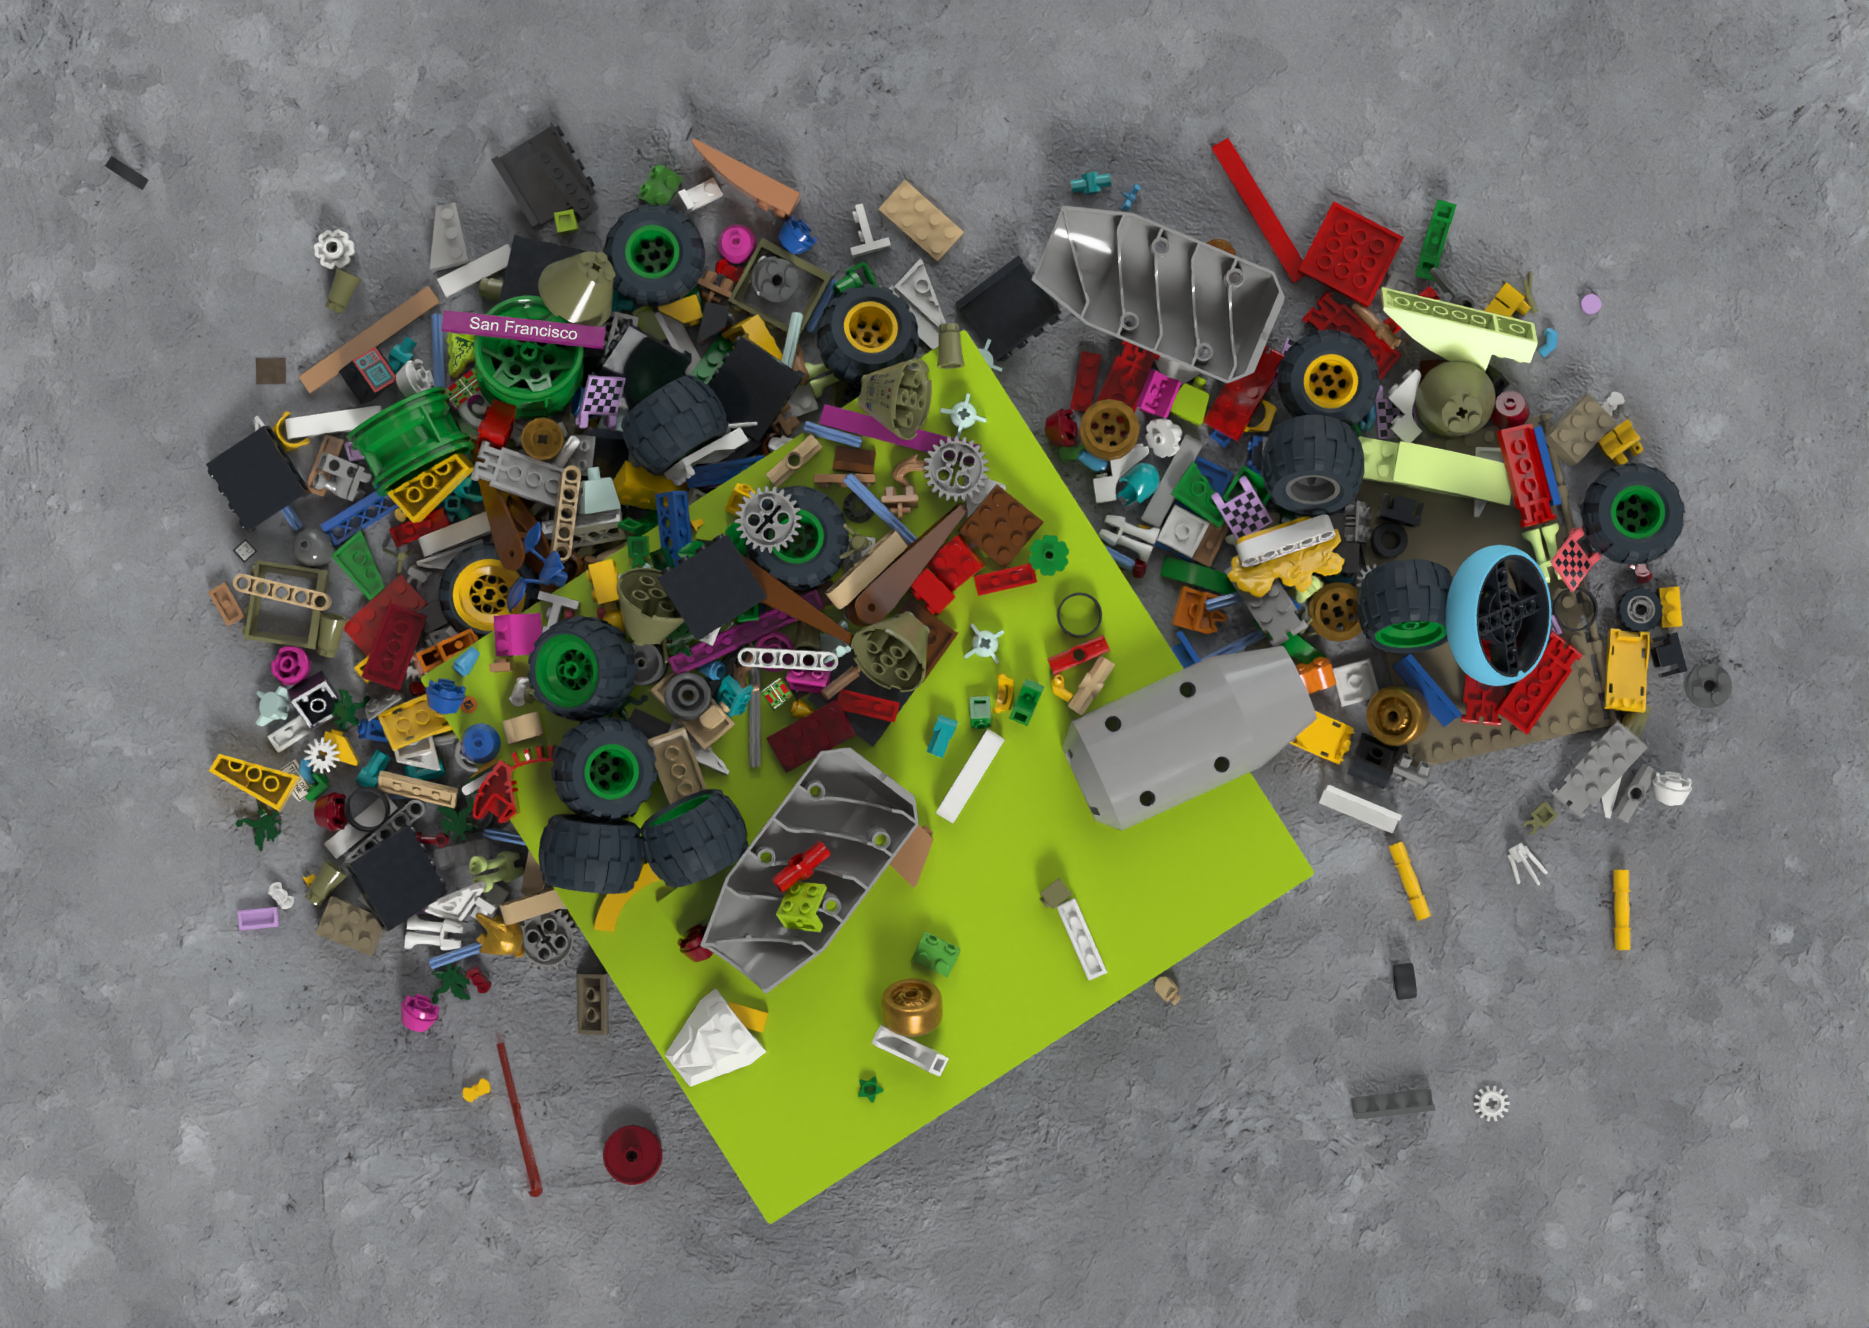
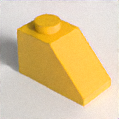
[658,294,703,327]
[319,729,360,766]

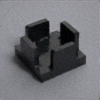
[1376,493,1424,528]
[1650,632,1688,678]

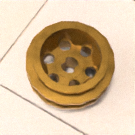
[1079,399,1140,461]
[1308,582,1362,642]

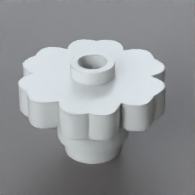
[314,229,355,270]
[1146,417,1182,458]

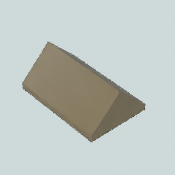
[577,973,609,1035]

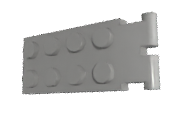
[471,441,574,512]
[1225,564,1308,647]
[1551,720,1648,819]

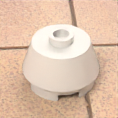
[396,359,434,398]
[1652,771,1692,806]

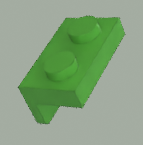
[637,164,683,206]
[911,932,961,978]

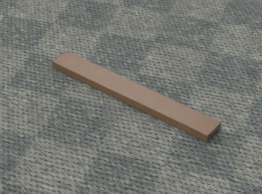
[299,286,440,394]

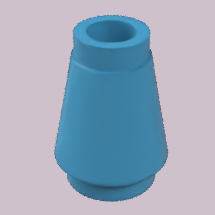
[1077,449,1108,473]
[452,647,480,677]
[696,660,726,680]

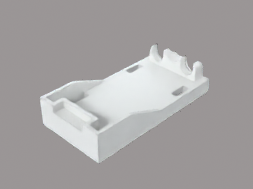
[664,427,749,486]

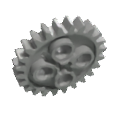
[923,436,989,502]
[735,486,802,553]
[521,910,581,972]

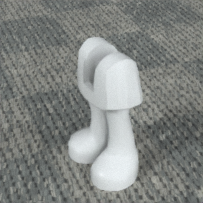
[1098,515,1161,564]
[404,913,463,950]

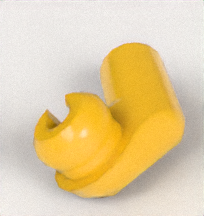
[1051,674,1074,703]

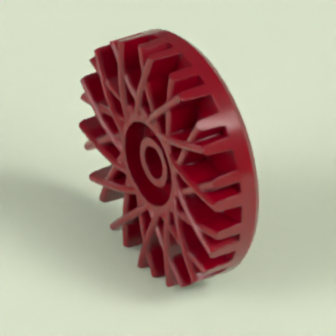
[603,1124,663,1185]

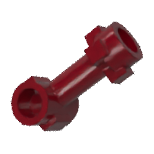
[1117,559,1147,578]
[416,832,450,848]

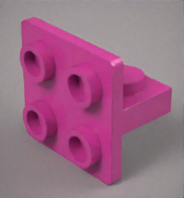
[1136,369,1181,418]
[786,657,834,694]

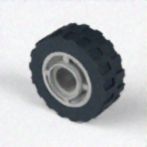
[1617,588,1663,632]

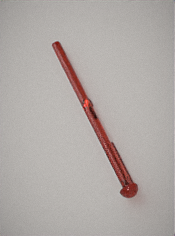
[496,1042,543,1197]

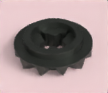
[843,492,874,523]

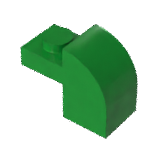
[1009,679,1044,726]

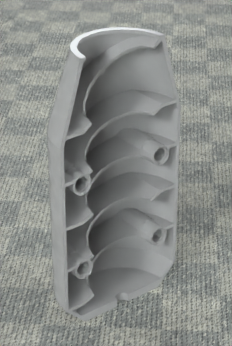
[1032,205,1285,383]
[1061,646,1317,831]
[700,747,918,994]

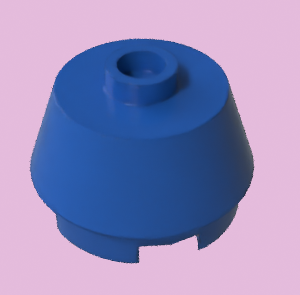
[777,215,817,255]
[426,678,466,714]
[460,723,501,764]

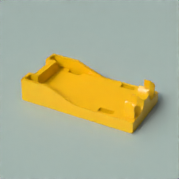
[1604,628,1650,713]
[377,694,452,751]
[1289,711,1355,765]

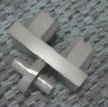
[1393,753,1430,788]

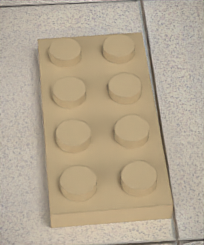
[878,180,964,262]
[650,671,735,751]
[648,727,707,804]

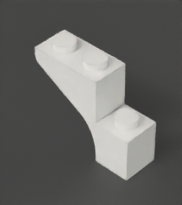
[1387,369,1422,443]
[1092,444,1149,504]
[872,1025,949,1076]

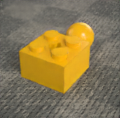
[586,559,624,632]

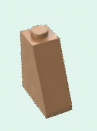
[890,825,933,888]

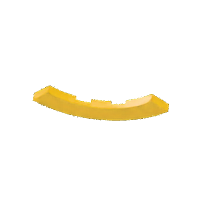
[594,863,660,932]

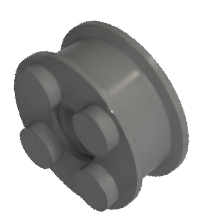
[751,256,798,302]
[1685,664,1732,708]
[664,673,711,720]

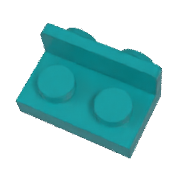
[715,675,754,718]

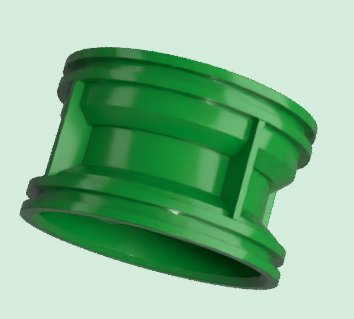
[474,296,583,421]
[347,386,475,497]

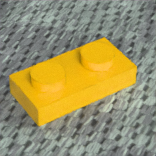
[1658,587,1682,628]

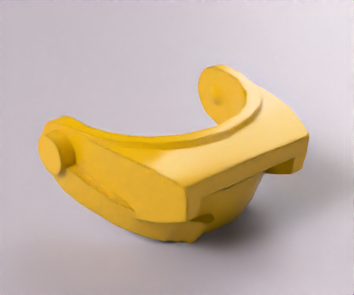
[1244,400,1277,433]
[272,411,311,453]
[992,674,1015,713]

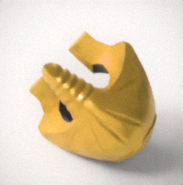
[475,913,525,958]

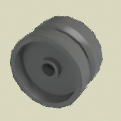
[630,642,668,686]

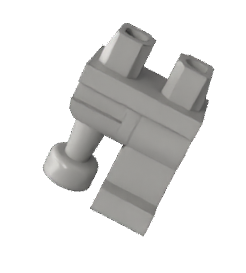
[313,452,372,501]

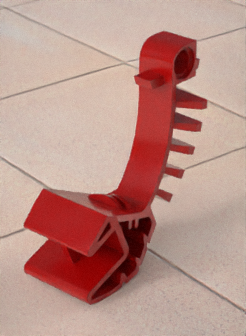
[473,745,556,823]

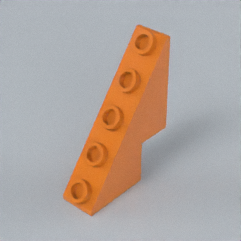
[412,628,478,675]

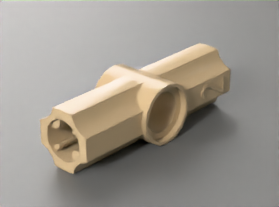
[766,434,823,488]
[1067,655,1115,716]

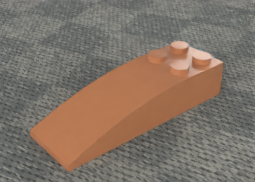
[692,138,801,220]

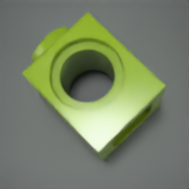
[554,209,579,236]

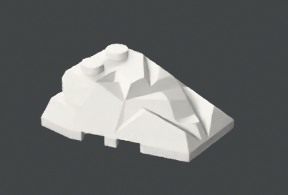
[665,988,766,1087]

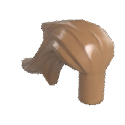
[792,343,809,386]
[892,454,945,488]
[733,642,760,693]

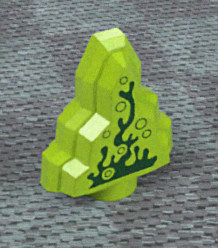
[446,332,475,379]

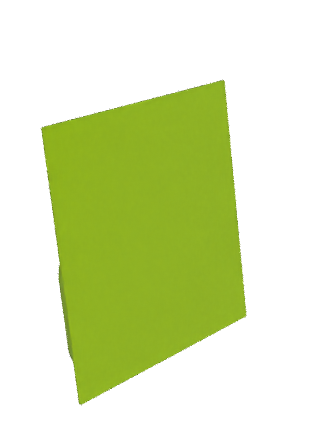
[421,330,1314,1224]

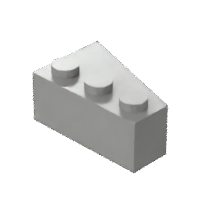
[430,202,471,272]

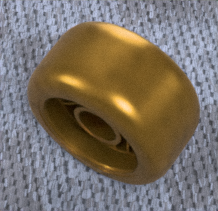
[1366,684,1430,746]
[881,978,943,1037]

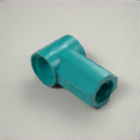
[926,714,958,758]
[355,749,392,788]
[404,758,446,781]

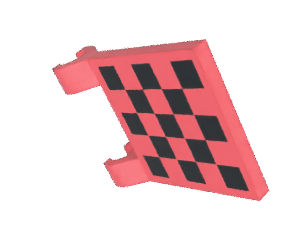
[1550,527,1602,592]

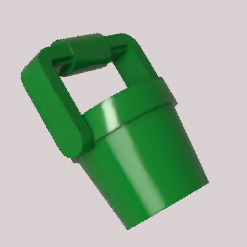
[833,262,877,297]

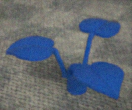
[507,521,568,613]

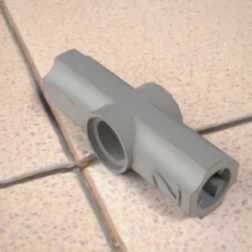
[1612,763,1657,824]

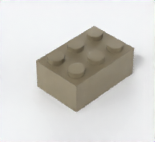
[1544,394,1616,466]
[316,896,384,956]

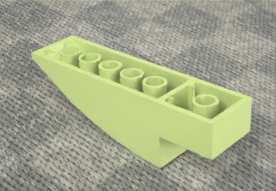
[1381,287,1538,372]
[1359,436,1512,506]

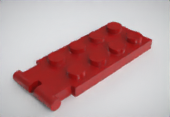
[1301,290,1402,380]
[1091,340,1160,438]
[1203,345,1285,441]
[1496,423,1556,528]
[1495,630,1583,735]
[1460,636,1505,726]

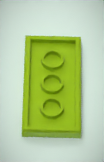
[657,865,732,935]

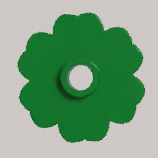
[1029,535,1069,576]

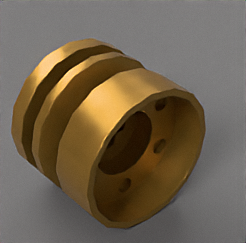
[521,418,564,461]

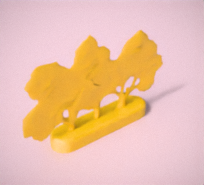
[1227,517,1345,598]

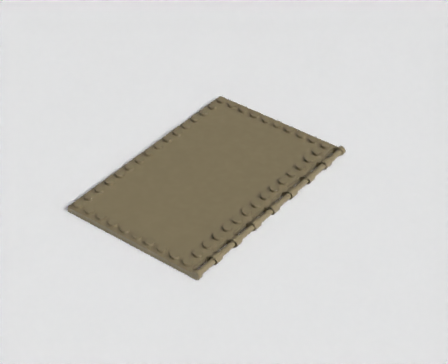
[1354,413,1621,768]

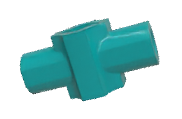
[1071,172,1112,195]
[612,291,636,313]
[388,336,417,374]
[443,492,473,521]

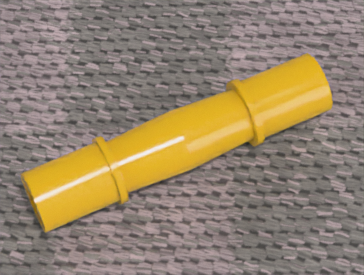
[1388,841,1432,921]
[1612,870,1631,950]

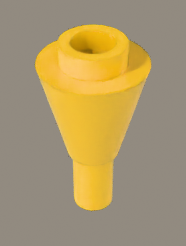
[789,698,815,718]

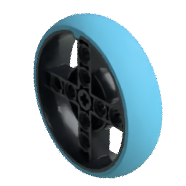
[1446,545,1551,686]

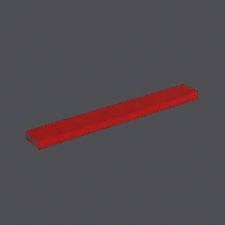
[1211,138,1305,283]

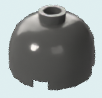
[293,528,334,568]

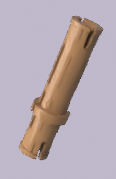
[1351,302,1401,349]

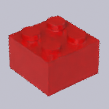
[476,399,517,453]
[927,534,986,592]
[910,568,956,615]

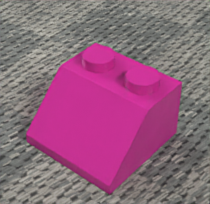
[494,613,542,657]

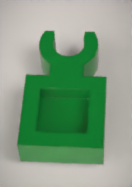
[627,536,650,569]

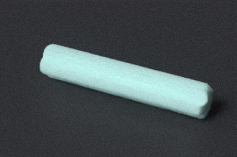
[782,312,803,369]

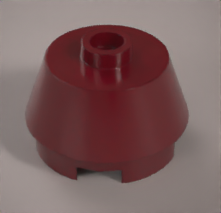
[1491,391,1530,429]
[1044,409,1079,448]
[314,792,351,832]
[677,923,714,962]

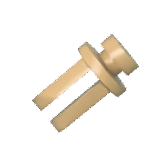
[700,702,730,730]
[1154,977,1183,1005]

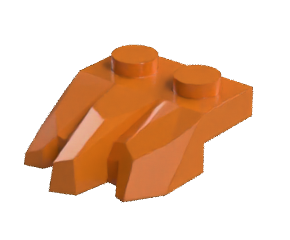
[1171,586,1228,634]

